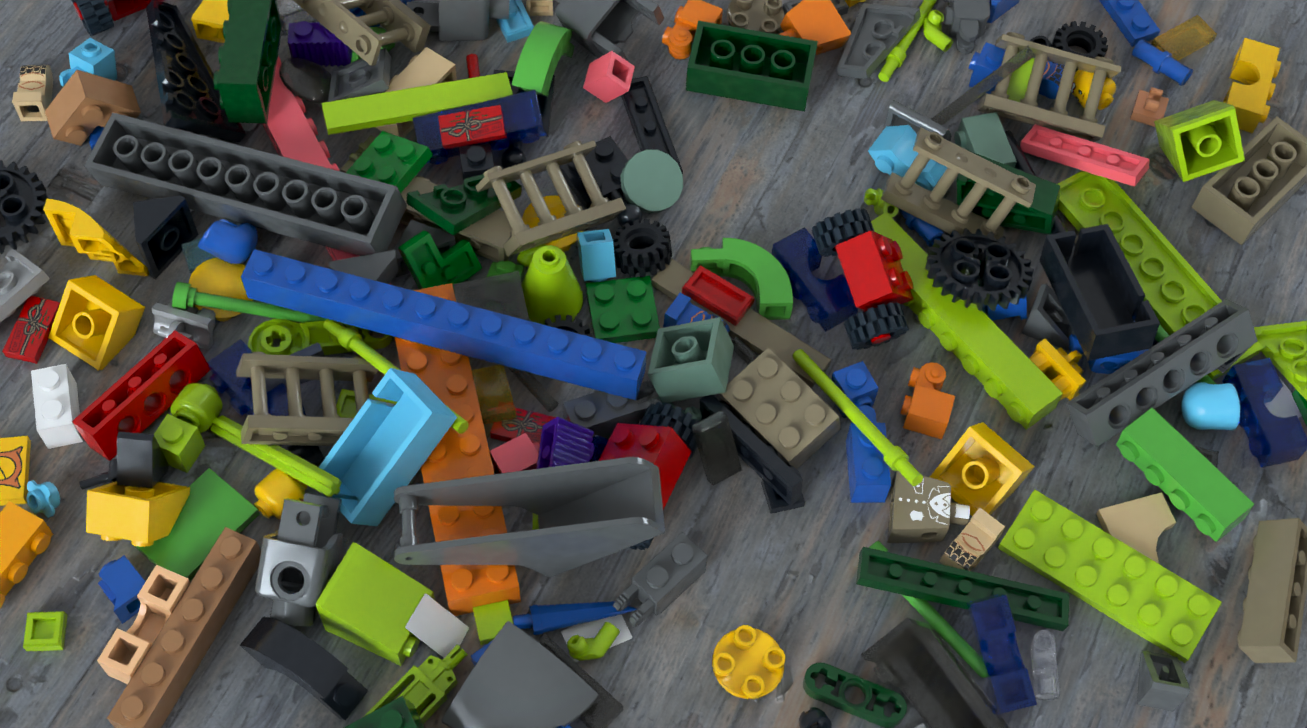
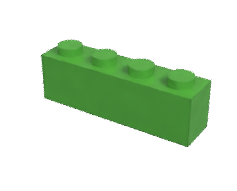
[1116,408,1254,542]

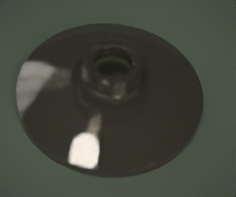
[279,57,332,104]

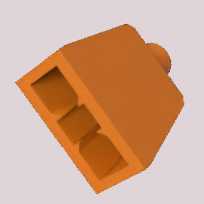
[778,0,851,55]

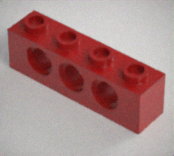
[71,330,211,461]

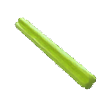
[210,415,341,497]

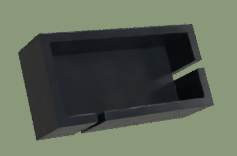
[1040,224,1160,361]

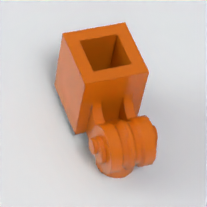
[662,0,723,60]
[900,362,955,440]

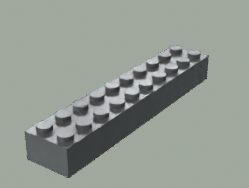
[84,112,407,256]

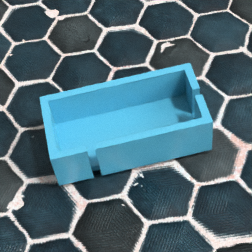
[319,368,457,526]

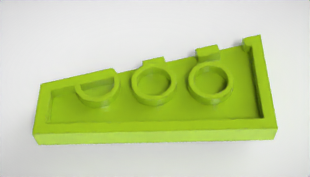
[1254,321,1307,401]

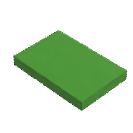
[133,468,260,581]

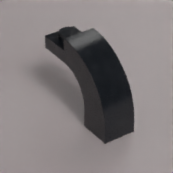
[240,617,368,721]

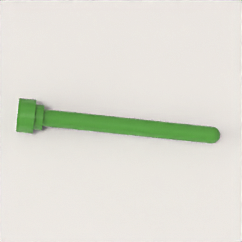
[172,281,326,323]
[869,540,991,678]

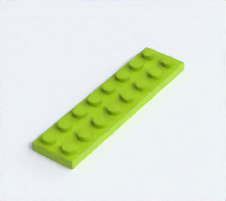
[1058,171,1263,381]

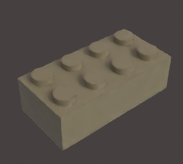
[1191,116,1307,245]

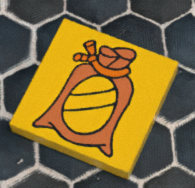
[0,436,31,506]

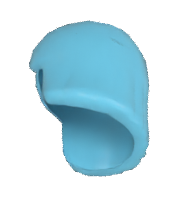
[1181,382,1240,430]

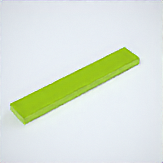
[322,72,514,135]

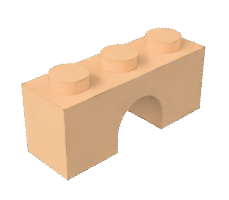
[97,565,190,684]

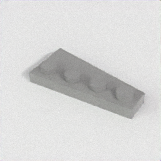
[0,248,50,322]

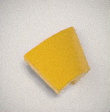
[43,198,149,276]

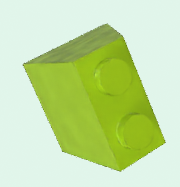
[1154,100,1245,182]
[315,542,435,666]

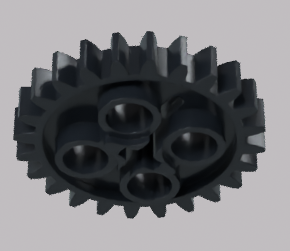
[0,160,49,254]
[925,228,1034,311]

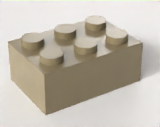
[719,347,841,469]

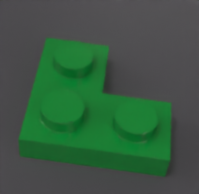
[398,230,482,289]

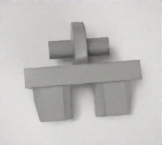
[152,299,216,350]

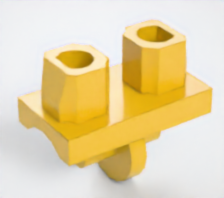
[1029,338,1086,401]

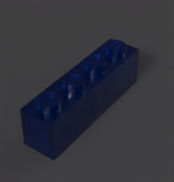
[413,90,546,164]

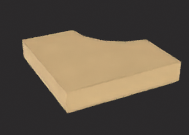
[1096,492,1176,563]

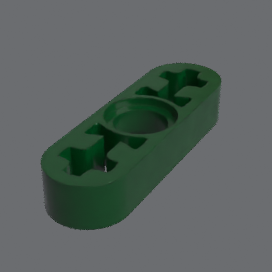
[803,662,907,728]

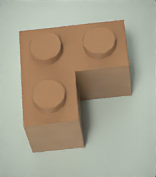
[45,70,141,146]

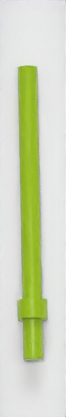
[878,0,937,82]
[323,319,469,434]
[792,349,923,486]

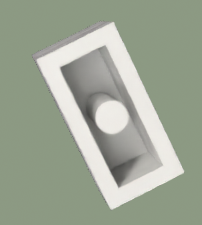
[31,364,83,449]

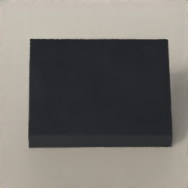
[133,195,199,279]

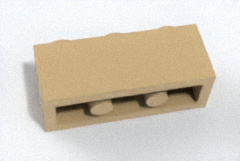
[376,47,457,138]

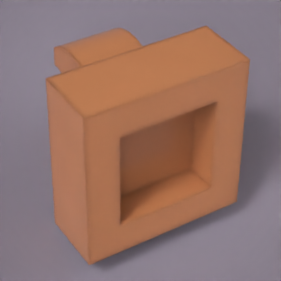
[1130,87,1169,127]

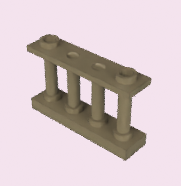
[293,0,431,66]
[978,32,1121,142]
[881,127,1036,239]
[475,140,626,257]
[236,352,378,446]

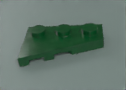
[406,174,522,235]

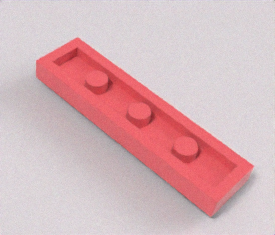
[1020,124,1150,187]

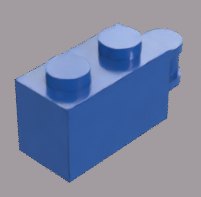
[846,405,891,503]

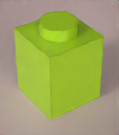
[154,414,206,473]

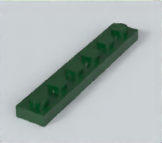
[856,547,1069,631]

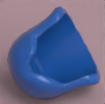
[198,219,258,264]

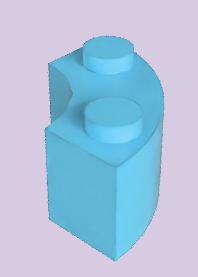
[868,125,947,191]

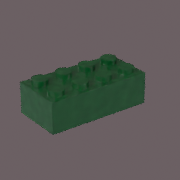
[214,0,283,124]
[686,21,818,112]

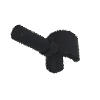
[79,459,117,490]

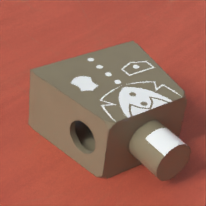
[887,471,970,543]

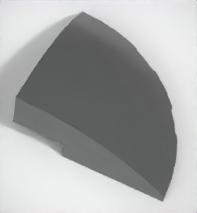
[442,621,599,728]

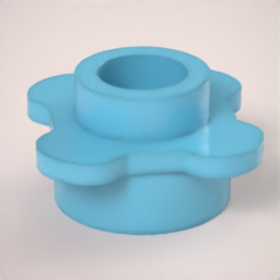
[27,480,60,518]

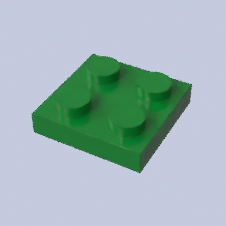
[346,131,433,193]
[586,275,660,343]

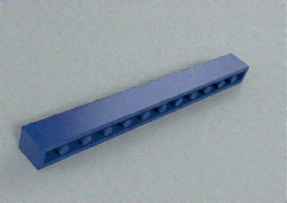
[241,249,647,400]

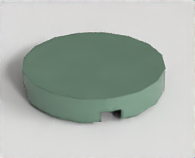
[620,149,683,213]

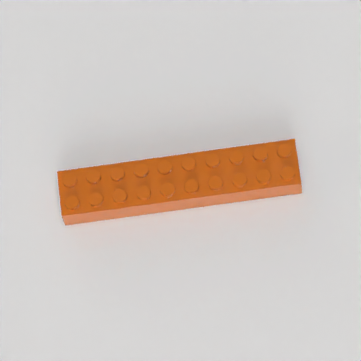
[395,283,521,616]

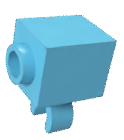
[59,38,117,87]
[577,229,616,282]

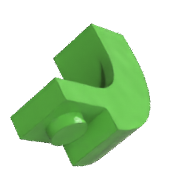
[512,21,575,97]
[689,238,793,320]

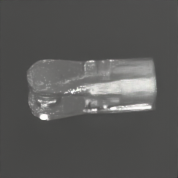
[1030,630,1060,700]

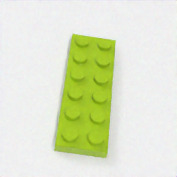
[998,489,1222,663]

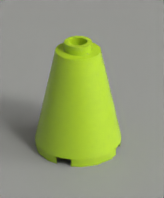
[518,245,583,325]

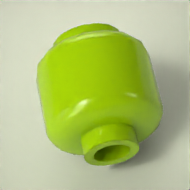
[170,383,223,433]

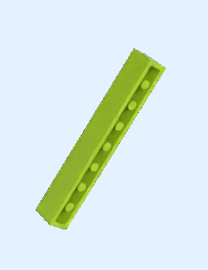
[871,212,1063,430]

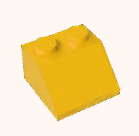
[48,275,145,371]
[930,422,1035,516]
[86,481,190,547]

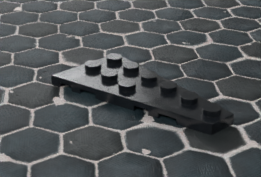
[146,0,246,142]

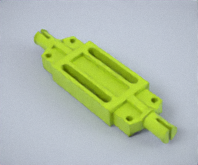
[365,644,468,724]

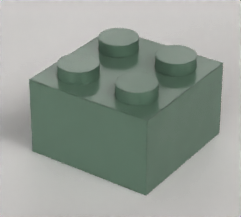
[648,317,734,403]

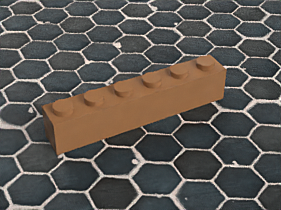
[107,527,261,728]

